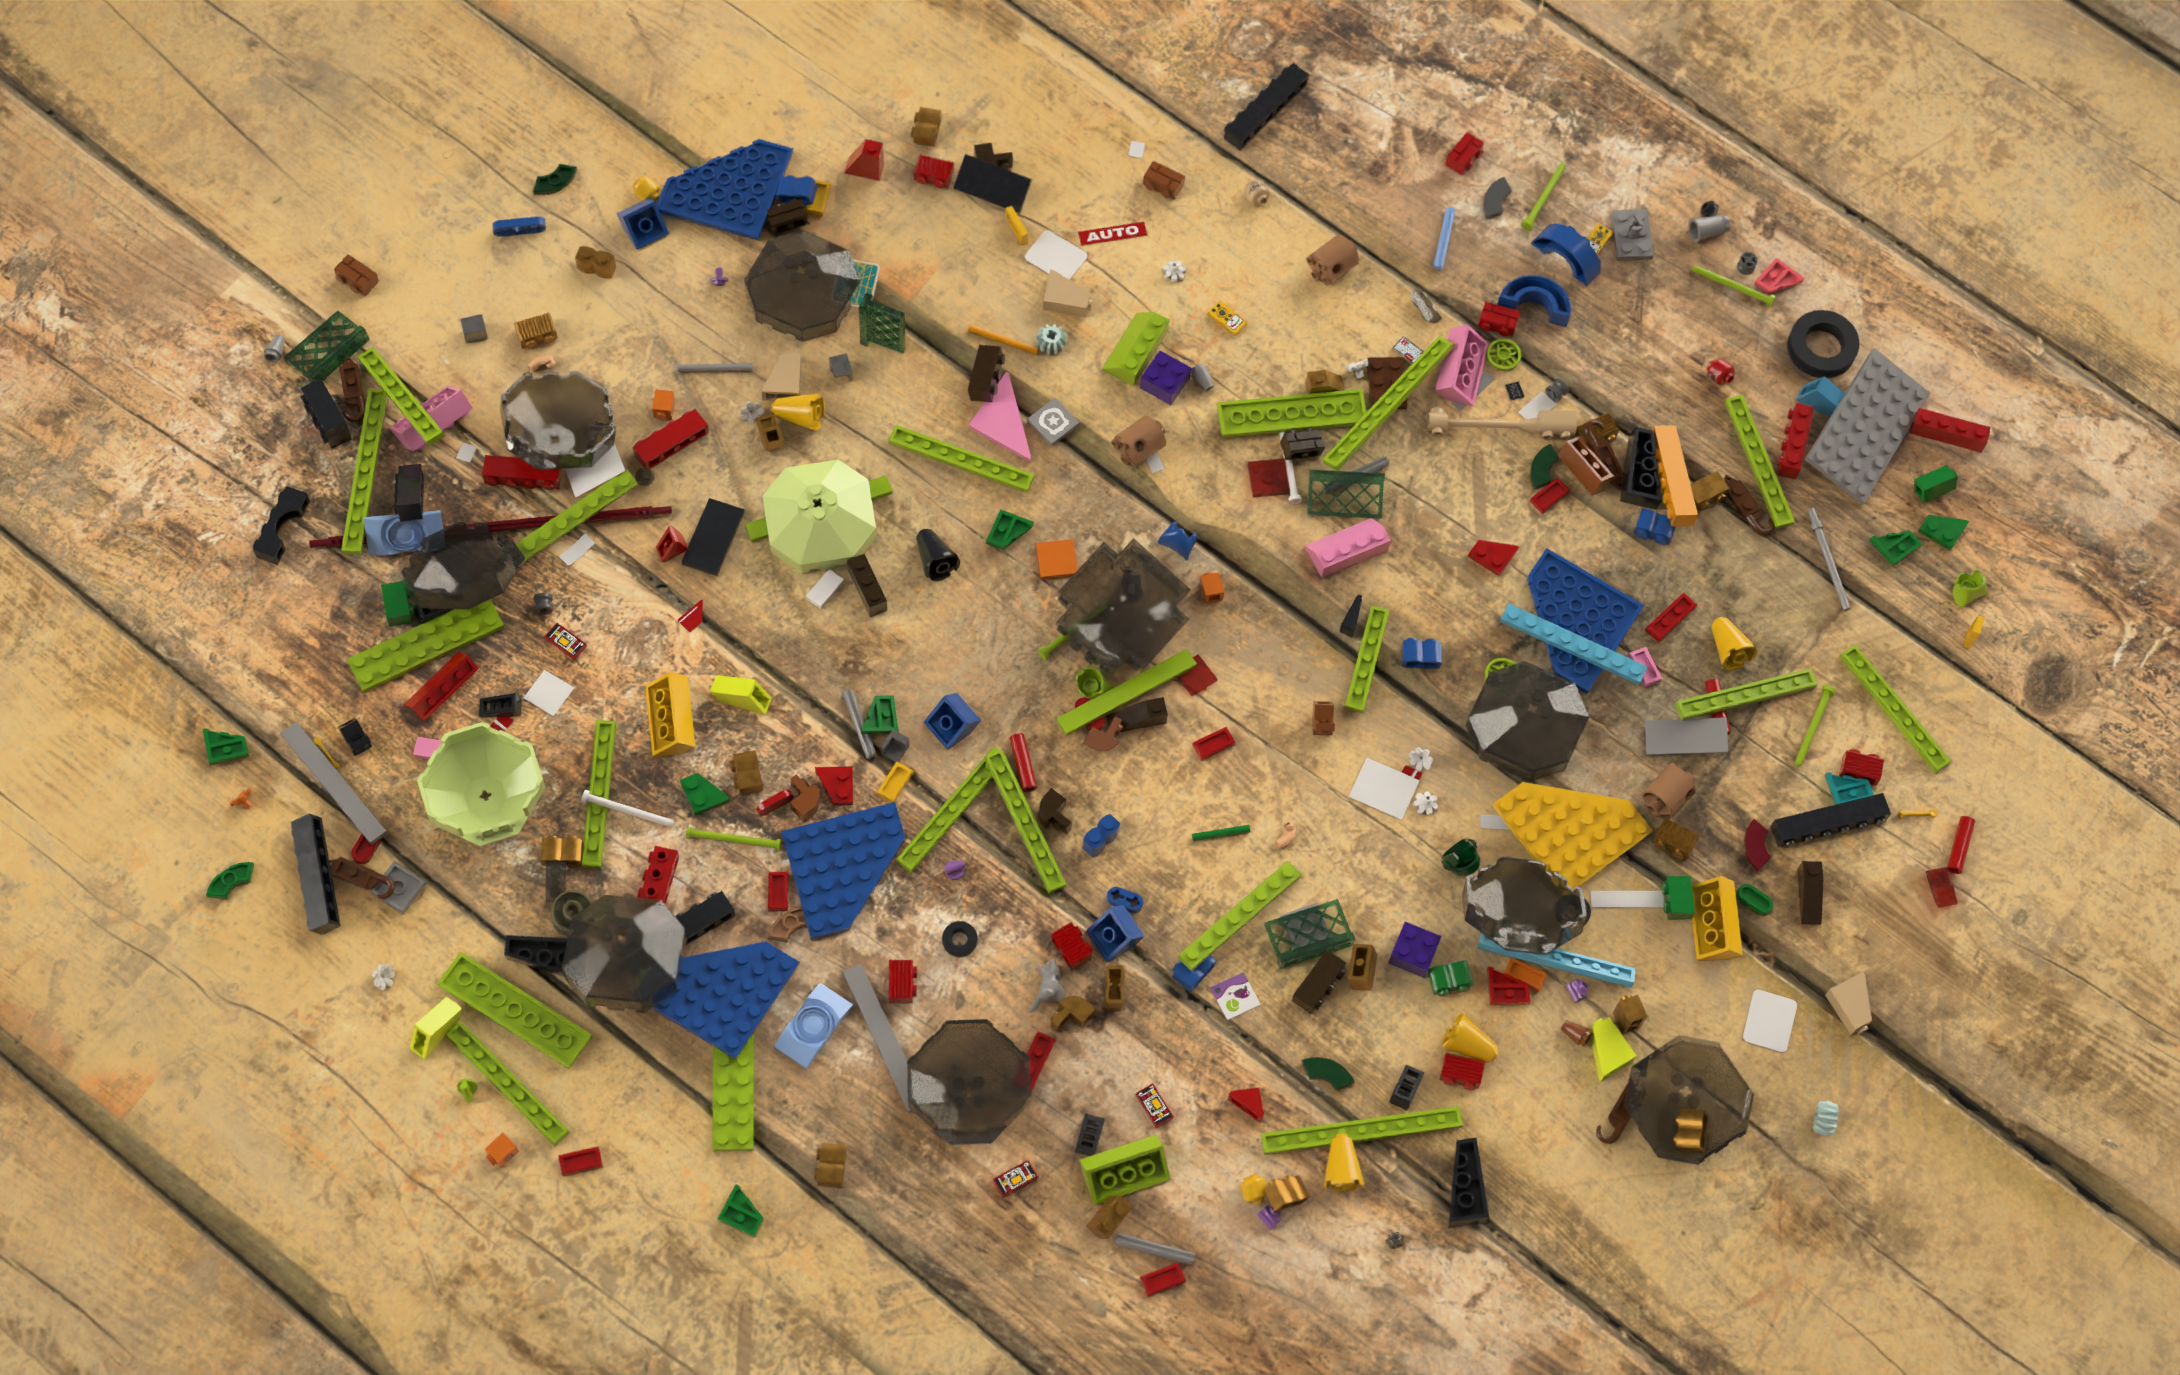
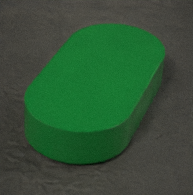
[1736,884,1773,916]

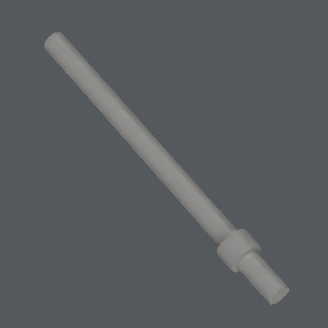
[1808,508,1851,611]

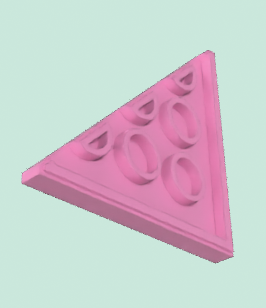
[969,372,1031,462]

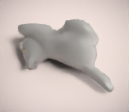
[1029,959,1066,1013]

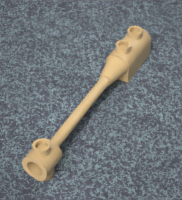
[1427,407,1577,440]

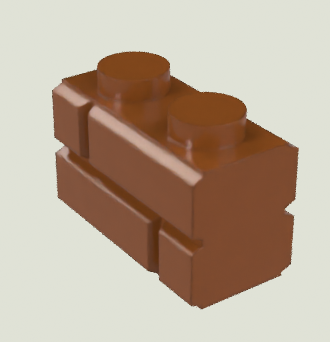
[1143,161,1185,200]
[334,254,379,296]

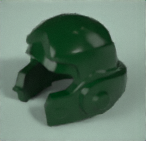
[1441,839,1481,877]

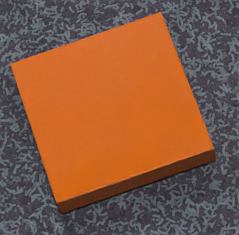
[1036,539,1078,580]

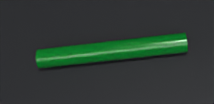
[1192,825,1250,841]

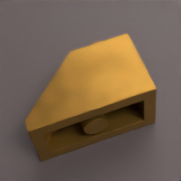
[1305,370,1345,394]

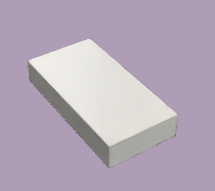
[806,569,844,609]

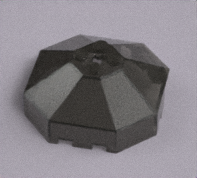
[744,230,860,342]
[500,371,616,470]
[401,522,526,610]
[1465,661,1589,782]
[1462,857,1587,955]
[562,895,687,1013]
[907,1019,1031,1145]
[1624,1035,1754,1165]

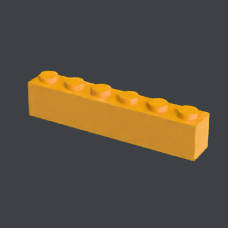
[1652,425,1698,526]

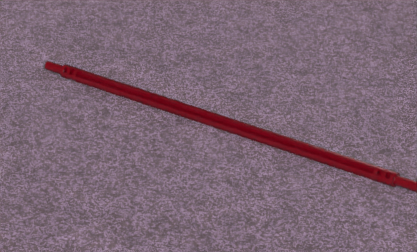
[309,506,672,548]

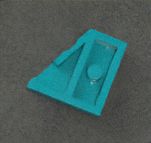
[1824,772,1874,805]

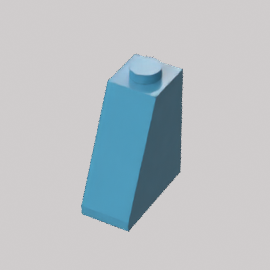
[1796,377,1845,417]

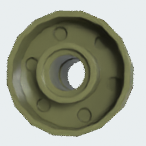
[551,890,594,937]

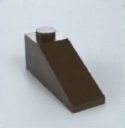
[1106,697,1168,732]
[1797,861,1823,925]

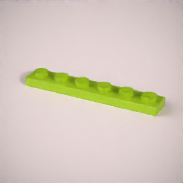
[1344,605,1390,713]

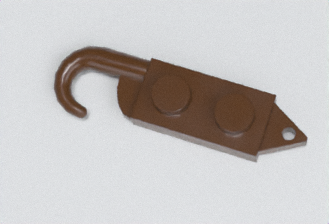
[339,355,365,422]
[1584,420,1624,490]
[1724,475,1774,535]
[329,857,395,899]
[1596,1077,1646,1144]

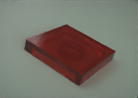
[1247,458,1290,498]

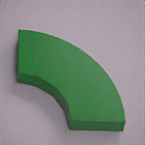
[206,862,254,900]

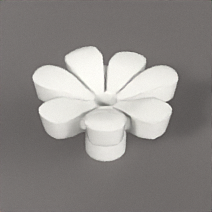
[1163,260,1187,282]
[1345,359,1368,378]
[740,401,764,424]
[1409,747,1433,771]
[1413,791,1438,815]
[372,964,395,990]

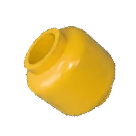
[633,176,660,201]
[1240,1174,1267,1205]

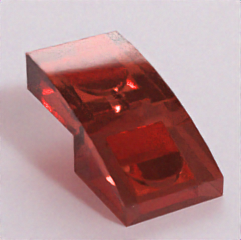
[1926,867,1958,908]

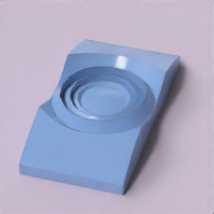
[364,510,446,555]
[774,983,853,1069]

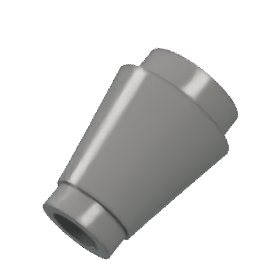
[264,335,285,363]
[1191,363,1214,391]

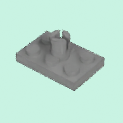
[1611,209,1654,260]

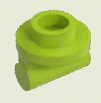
[457,1078,478,1103]

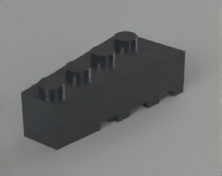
[1620,427,1663,510]

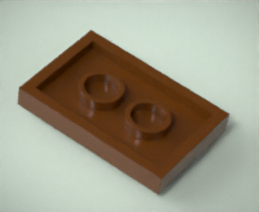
[1367,357,1408,409]

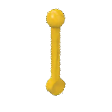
[314,737,340,769]
[1898,809,1938,818]

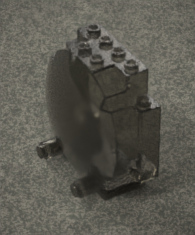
[1055,538,1191,676]

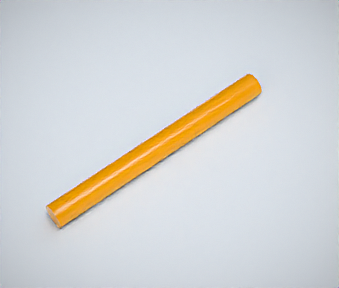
[968,325,1039,355]

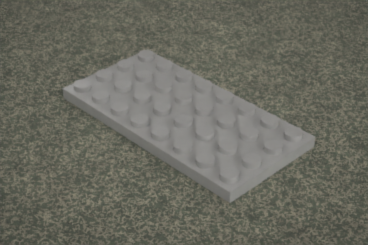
[1805,348,1930,504]

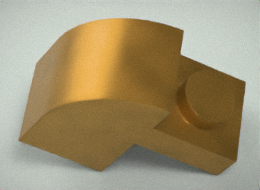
[756,413,784,451]
[1051,996,1096,1032]

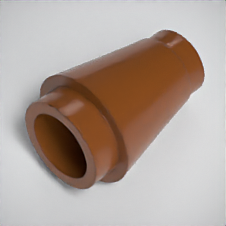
[1561,1020,1592,1046]

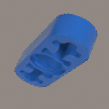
[492,216,546,237]

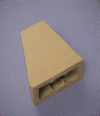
[1043,270,1093,317]
[762,352,802,401]
[1825,972,1872,1035]

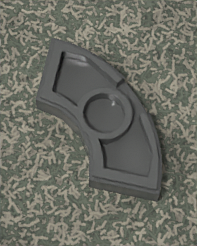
[1483,177,1512,219]

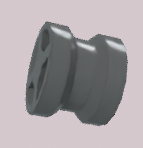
[1737,252,1758,275]
[1545,379,1569,402]
[533,593,553,615]

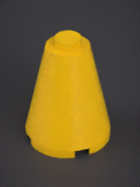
[771,393,825,431]
[1711,617,1757,671]
[1441,1013,1499,1063]
[1323,1134,1364,1192]

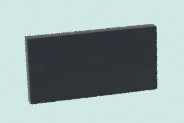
[953,154,1032,213]
[682,498,745,576]

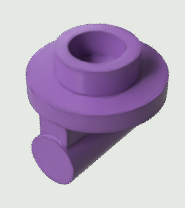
[710,267,728,285]
[944,860,965,880]
[1566,979,1589,1003]
[1257,1205,1281,1230]

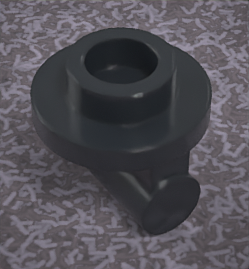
[1701,201,1719,217]

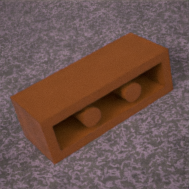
[1558,436,1614,496]

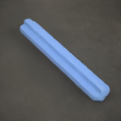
[1433,207,1455,270]

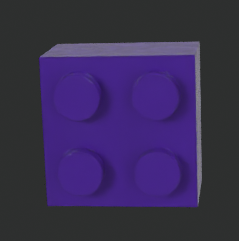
[1140,350,1191,405]
[1388,921,1442,978]

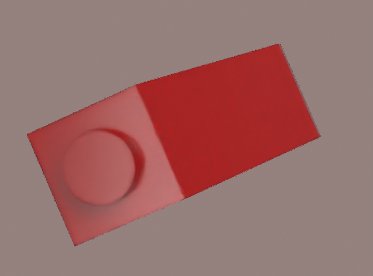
[845,139,884,181]

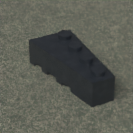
[504,935,589,983]
[1449,1138,1490,1228]

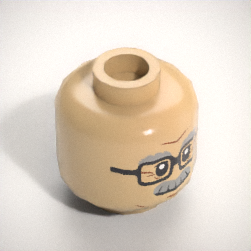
[1244,180,1270,207]

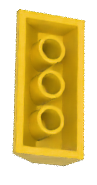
[645,672,696,757]
[1692,876,1743,961]

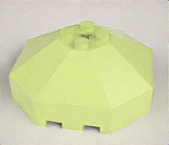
[763,460,877,574]
[417,722,545,847]

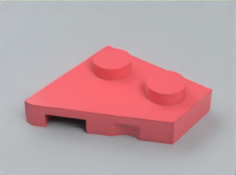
[1754,258,1804,295]

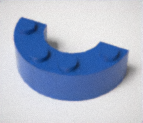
[1531,223,1601,287]
[1497,275,1571,327]

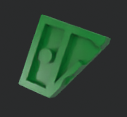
[986,509,1034,550]
[1918,515,1969,551]
[1869,530,1922,567]
[861,695,899,734]
[203,728,249,766]
[680,773,730,816]
[717,1184,764,1238]

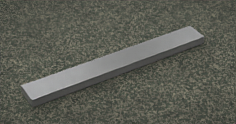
[281,722,387,845]
[842,963,927,1113]

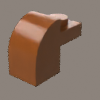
[1312,701,1335,735]
[1083,717,1123,751]
[790,774,820,823]

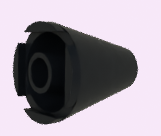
[916,529,960,581]

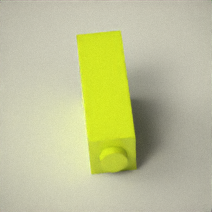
[710,675,772,715]
[409,997,462,1060]
[1590,1017,1637,1081]

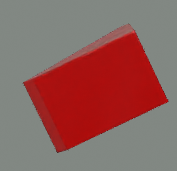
[656,526,689,563]
[1227,1087,1264,1123]

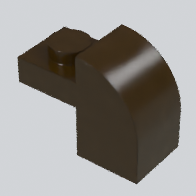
[974,142,1013,169]
[1039,788,1072,835]

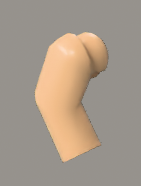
[527,355,556,372]
[1275,821,1296,849]

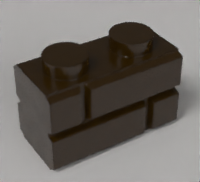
[767,199,810,234]
[1280,428,1325,460]

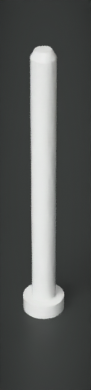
[1279,432,1302,505]
[581,790,674,827]

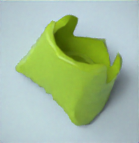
[1953,570,1989,607]
[1076,666,1113,699]

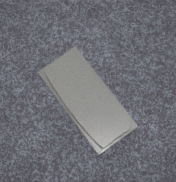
[1645,718,1728,755]

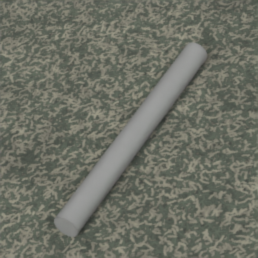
[678,363,753,372]

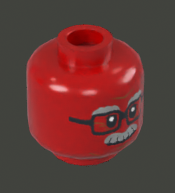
[1707,358,1735,386]

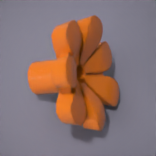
[229,788,252,810]

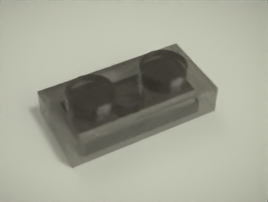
[1409,290,1442,323]
[545,862,566,902]

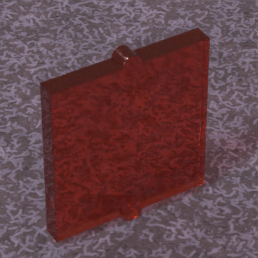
[1177,654,1218,697]

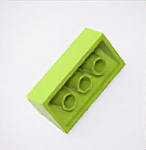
[1102,312,1170,386]
[1080,1135,1171,1205]

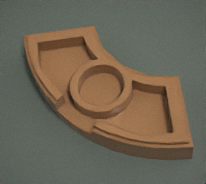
[768,907,807,942]

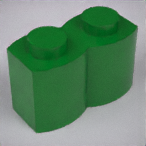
[1427,960,1473,997]

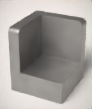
[461,314,488,343]
[829,353,853,381]
[881,730,910,763]

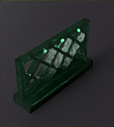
[859,293,906,354]
[283,310,370,383]
[1307,470,1385,518]
[1264,899,1356,969]

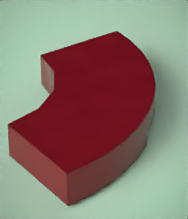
[1744,819,1771,872]

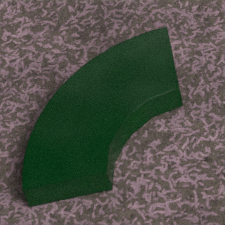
[533,164,577,195]
[1530,444,1559,490]
[1302,1057,1355,1090]

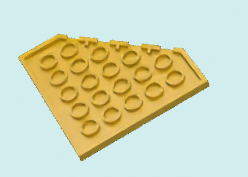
[1492,782,1653,897]

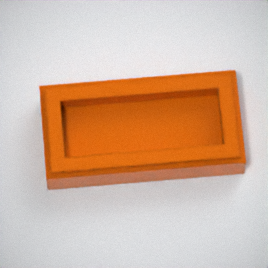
[1504,957,1548,992]

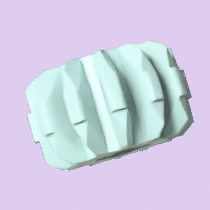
[1036,323,1067,355]
[1813,1101,1839,1136]

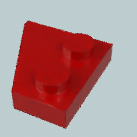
[1468,540,1519,576]
[815,766,853,806]
[1487,966,1530,1005]

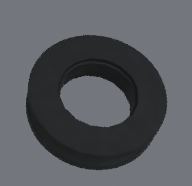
[1787,310,1860,378]

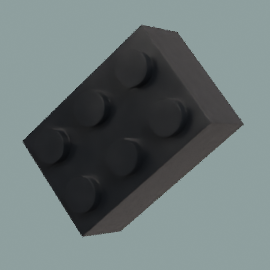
[300,378,352,449]

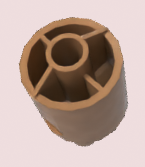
[1306,235,1359,286]
[1111,415,1166,467]
[1641,763,1696,820]

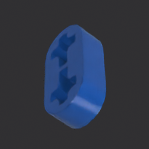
[1107,887,1143,913]

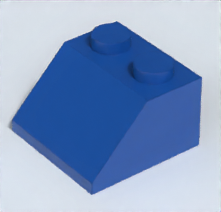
[617,198,669,249]
[923,693,981,750]
[1086,905,1145,962]

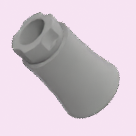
[1688,215,1731,243]

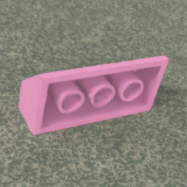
[1435,325,1489,406]
[389,385,473,452]
[1305,518,1391,578]

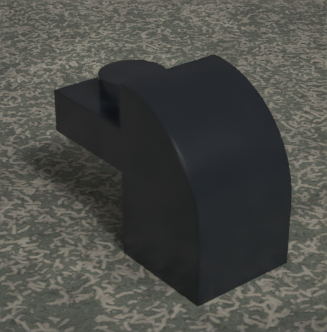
[337,718,372,756]

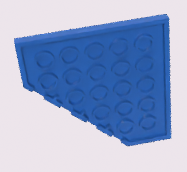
[656,139,793,241]
[1527,548,1644,694]
[781,802,905,940]
[633,941,800,1060]

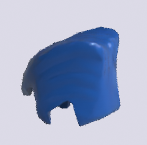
[1158,522,1197,560]

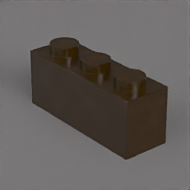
[968,345,1005,402]
[847,554,887,617]
[1292,950,1346,1014]

